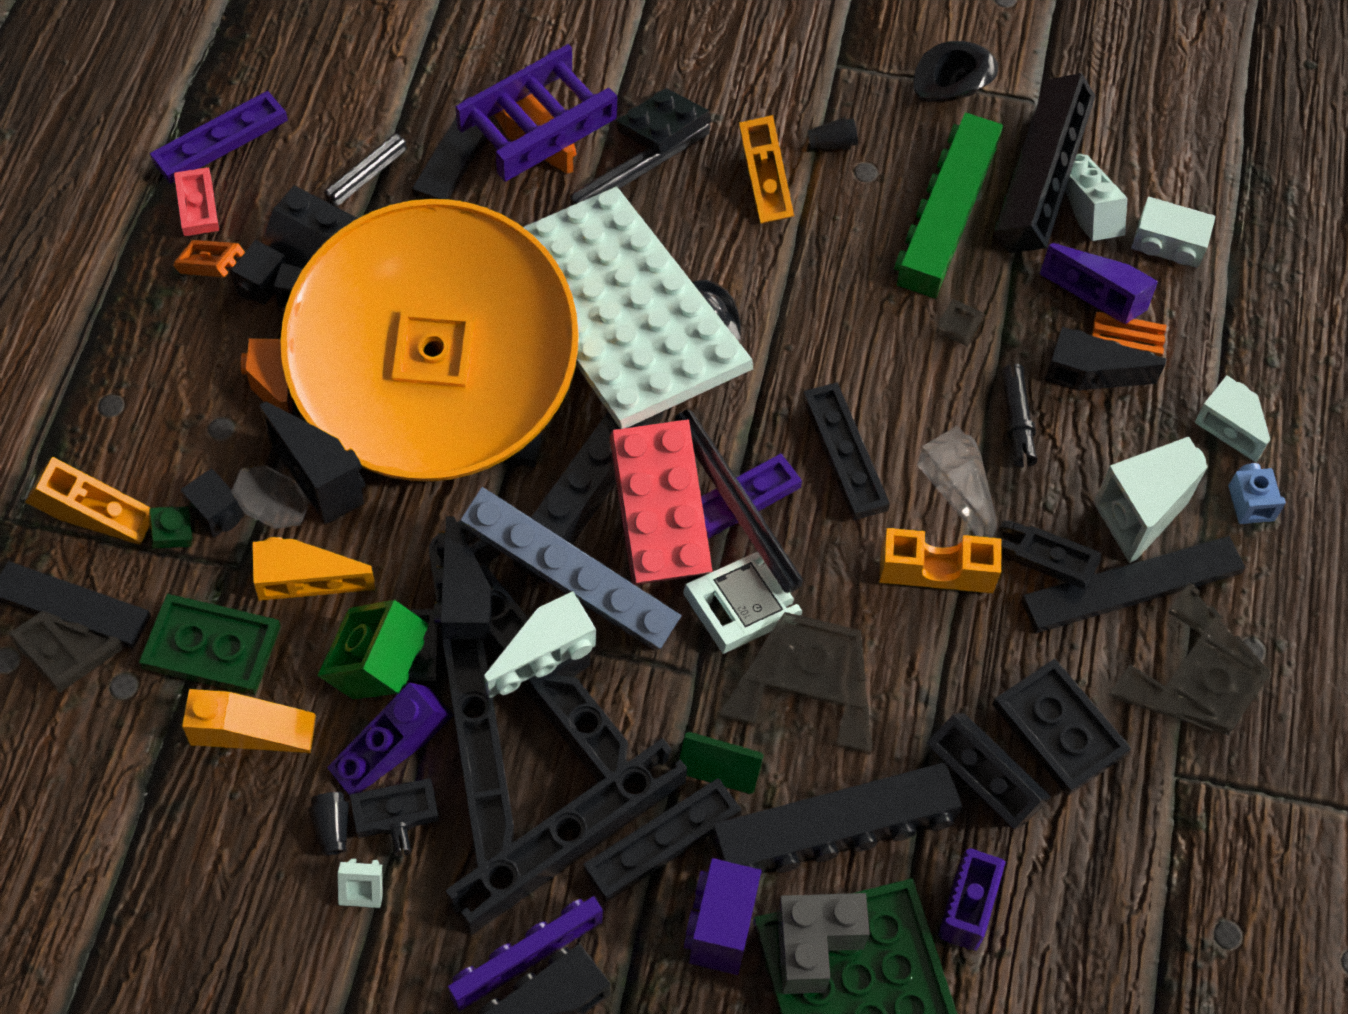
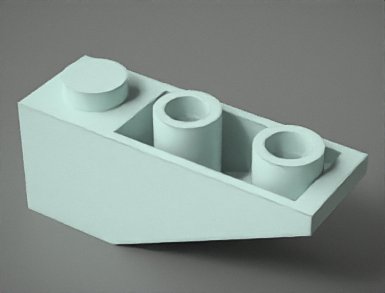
[1065,154,1127,241]
[484,591,596,698]

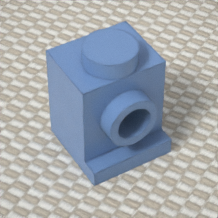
[1228,463,1286,524]

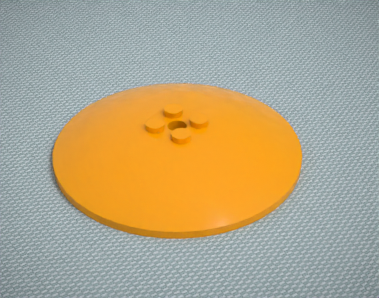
[281,199,579,481]

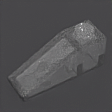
[917,425,997,538]

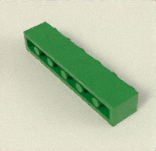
[894,112,1003,299]

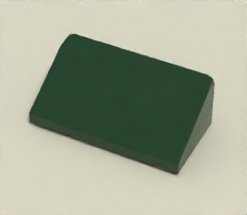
[679,732,764,794]

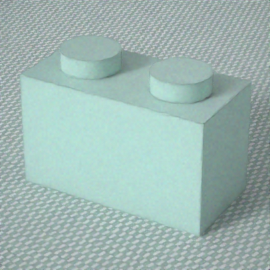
[1131,197,1216,268]

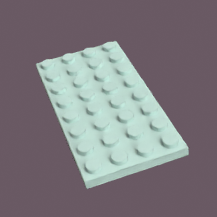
[523,186,753,429]

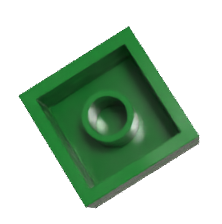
[317,600,429,700]

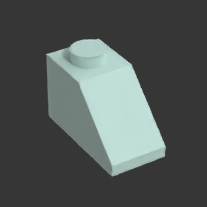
[1194,375,1270,462]

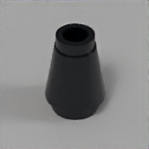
[808,116,858,150]
[308,792,349,856]

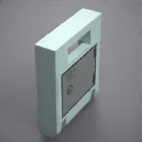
[683,552,802,654]

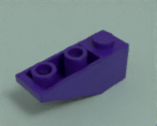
[327,682,454,795]

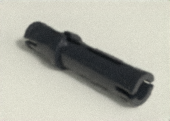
[1001,364,1038,468]

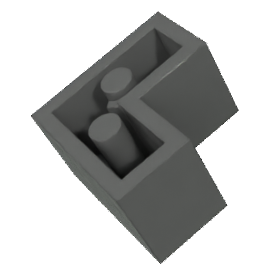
[777,893,870,994]

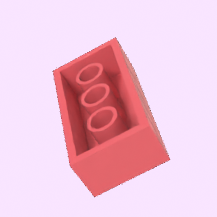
[609,419,713,585]

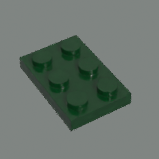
[139,594,281,696]

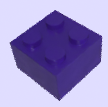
[684,858,762,975]

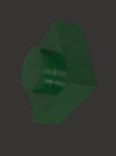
[149,506,192,549]

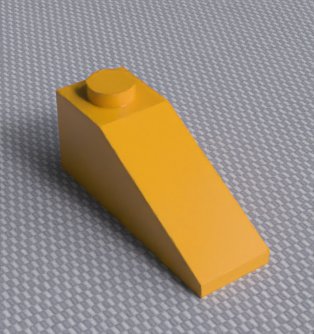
[739,115,794,224]
[25,457,150,545]
[253,537,375,601]
[182,689,316,753]

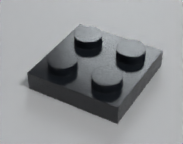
[616,88,712,155]

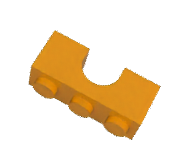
[879,528,1001,593]

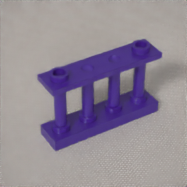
[455,44,617,182]

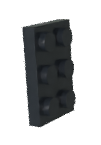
[992,658,1132,796]

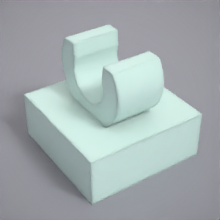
[338,859,383,908]

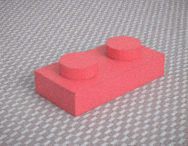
[174,167,219,236]

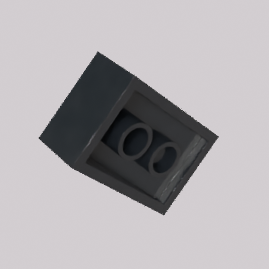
[259,402,365,525]

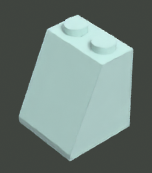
[1093,436,1208,563]

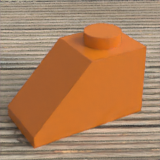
[241,338,294,415]

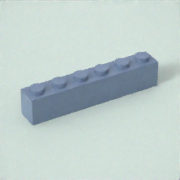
[458,487,682,650]

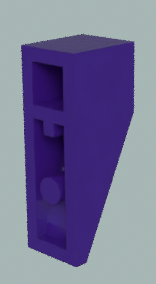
[1040,243,1158,324]

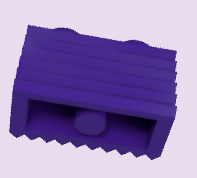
[938,848,1006,951]

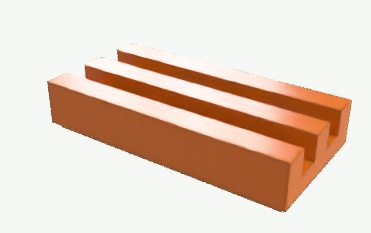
[173,240,245,278]
[1092,312,1167,357]

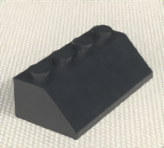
[261,185,358,268]

